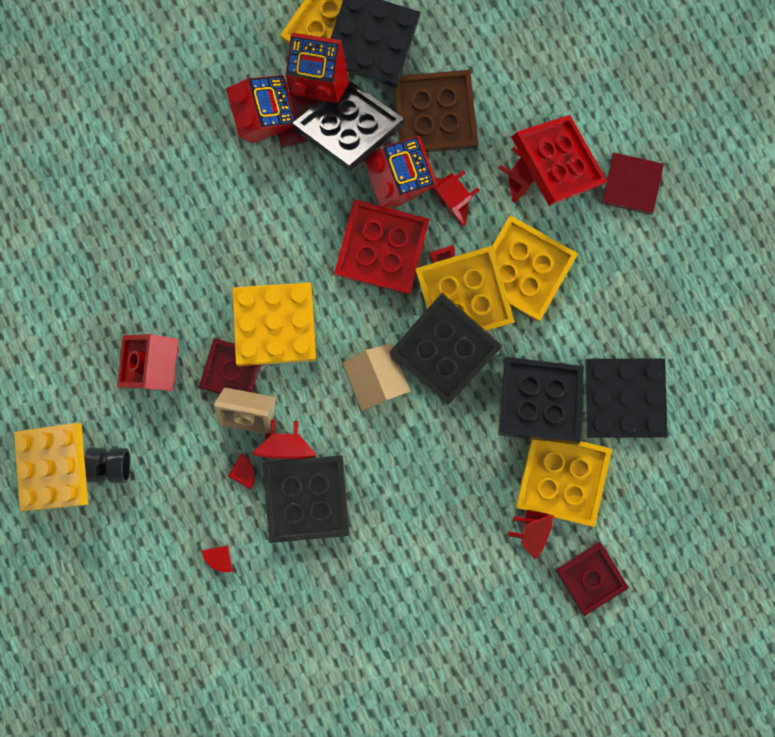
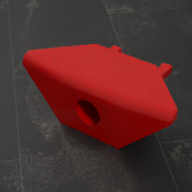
[498,146,535,203]
[431,170,480,227]
[252,420,316,459]
[508,510,554,559]

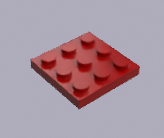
[511,115,607,206]
[334,199,430,295]

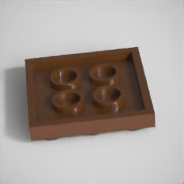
[394,69,478,153]

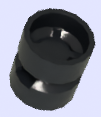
[84,448,130,483]

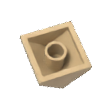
[343,343,411,411]
[214,388,276,434]

